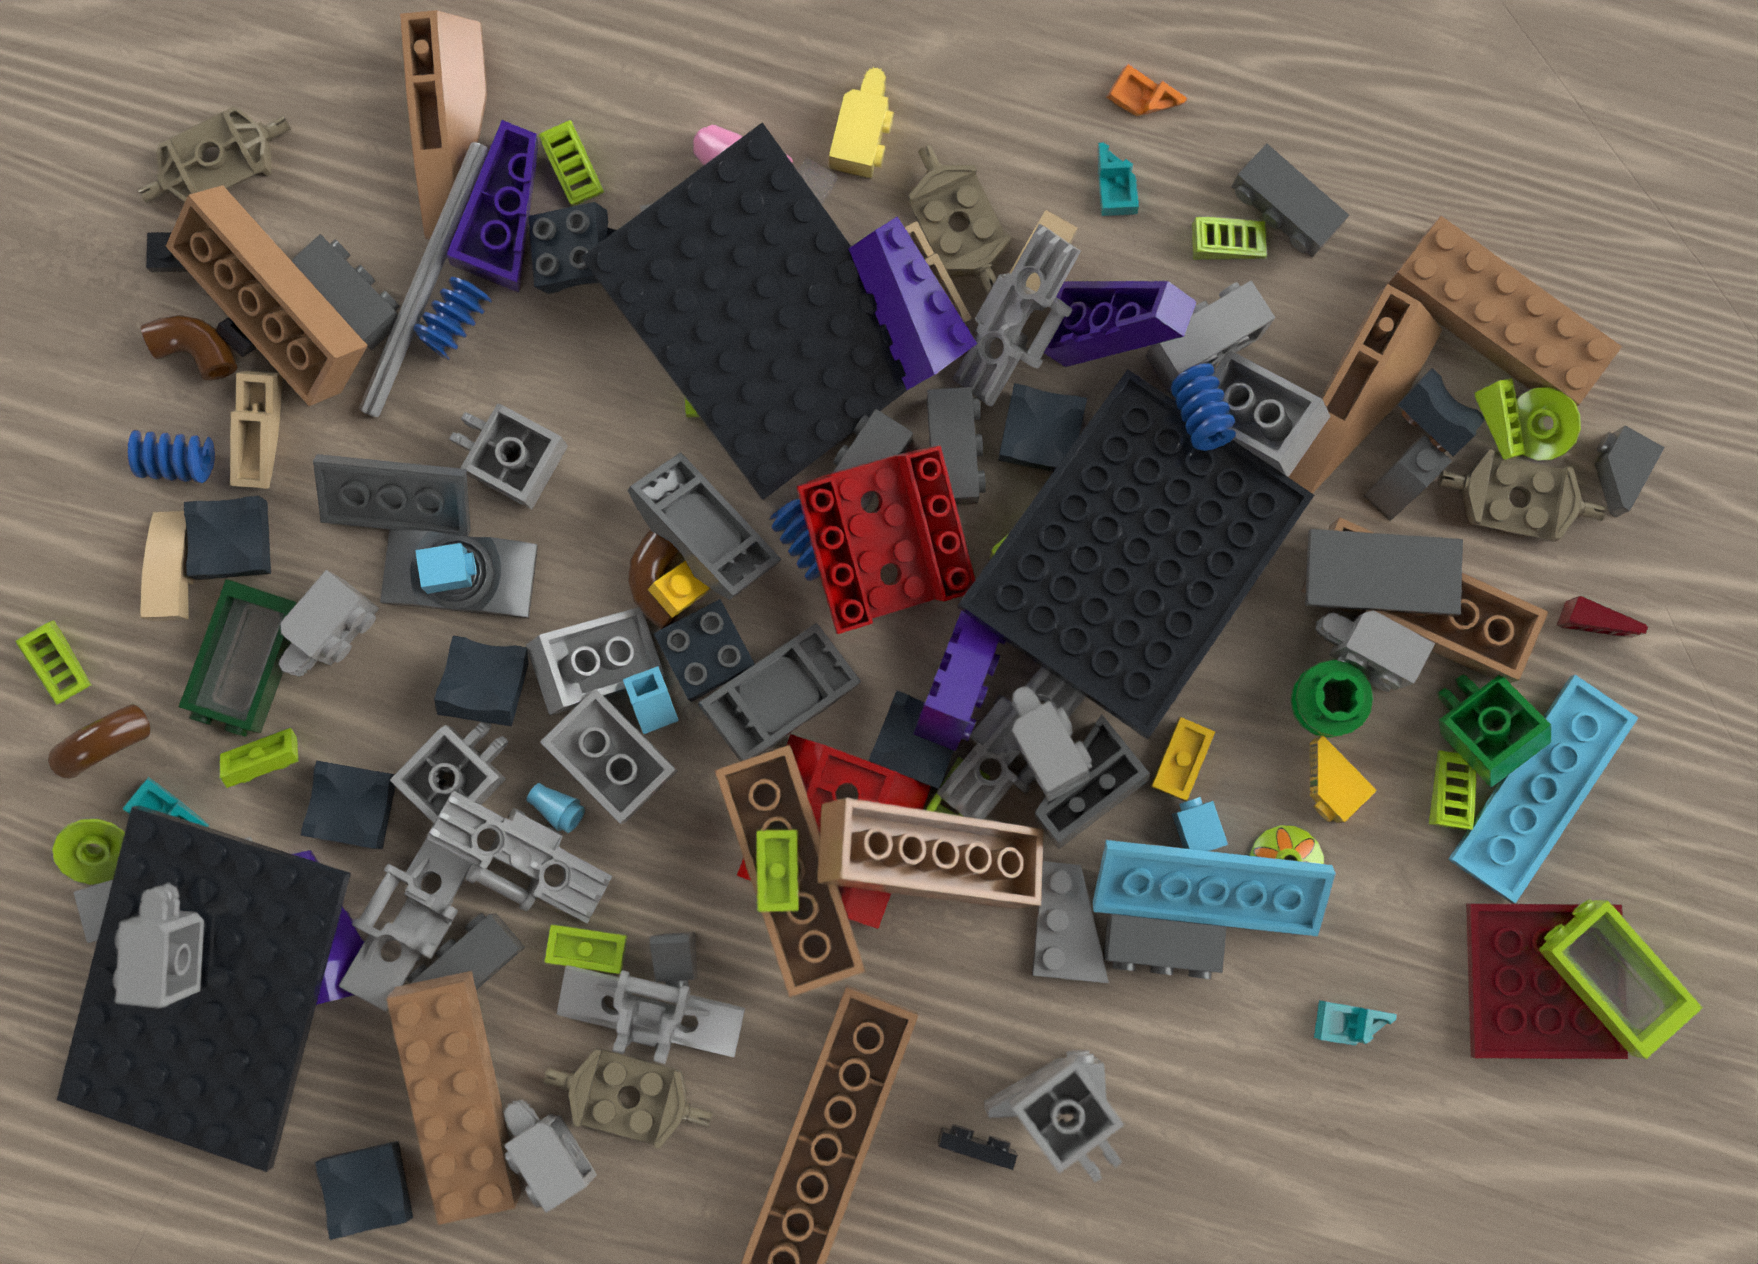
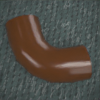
[141,315,238,380]
[628,529,680,629]
[48,704,150,779]

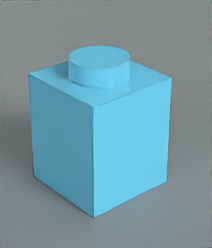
[415,543,477,594]
[623,666,679,734]
[1172,797,1228,851]

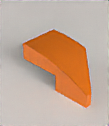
[1106,64,1187,116]

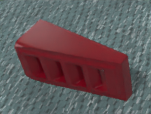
[1557,596,1648,638]

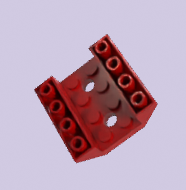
[796,445,975,634]
[736,734,931,929]

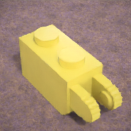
[829,67,894,178]

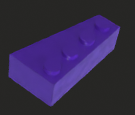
[447,120,538,292]
[848,216,977,390]
[1044,281,1197,367]
[913,611,1006,751]

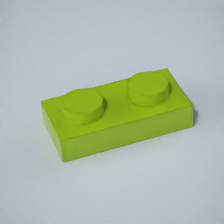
[220,728,299,788]
[757,830,799,911]
[544,924,628,974]

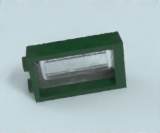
[178,579,298,737]

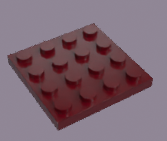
[1466,903,1628,1059]

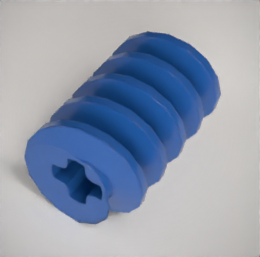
[413,276,492,360]
[1171,363,1236,451]
[128,430,215,483]
[769,498,820,581]

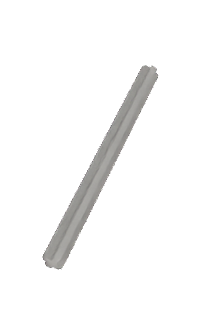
[359,142,489,417]

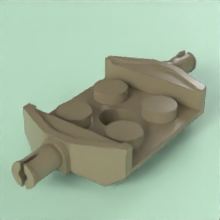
[138,106,292,203]
[908,145,1011,295]
[1438,449,1606,542]
[543,1048,713,1149]

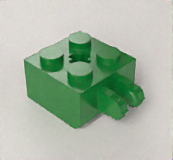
[1437,674,1551,788]

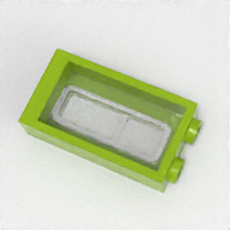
[1538,899,1703,1059]

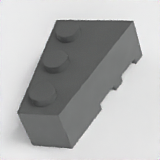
[1035,714,1150,849]

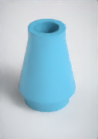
[527,783,585,833]

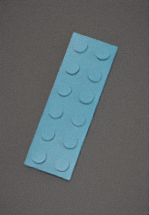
[1448,675,1638,904]
[1092,840,1335,936]

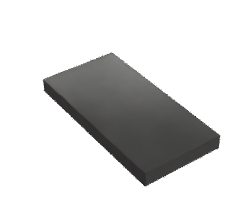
[313,454,471,536]
[1305,529,1463,616]

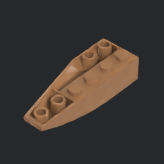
[400,10,487,240]
[1289,284,1442,494]

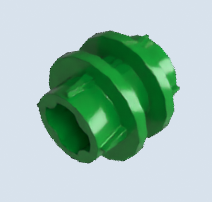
[1290,660,1373,738]

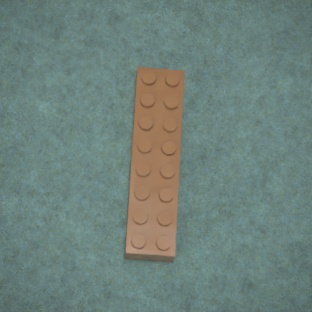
[741,985,919,1264]

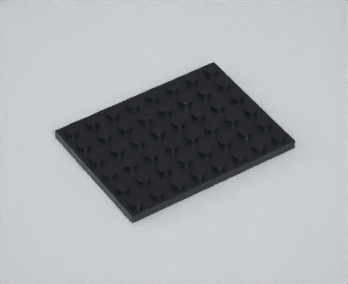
[581,122,907,500]
[957,369,1315,739]
[57,805,351,1172]

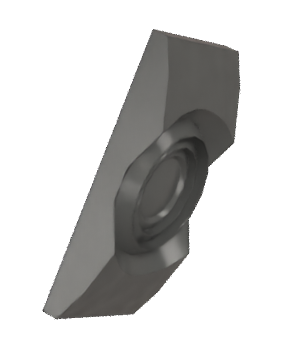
[628,452,781,600]
[380,529,538,618]
[698,623,861,762]

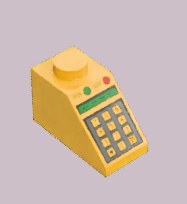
[1310,736,1377,823]

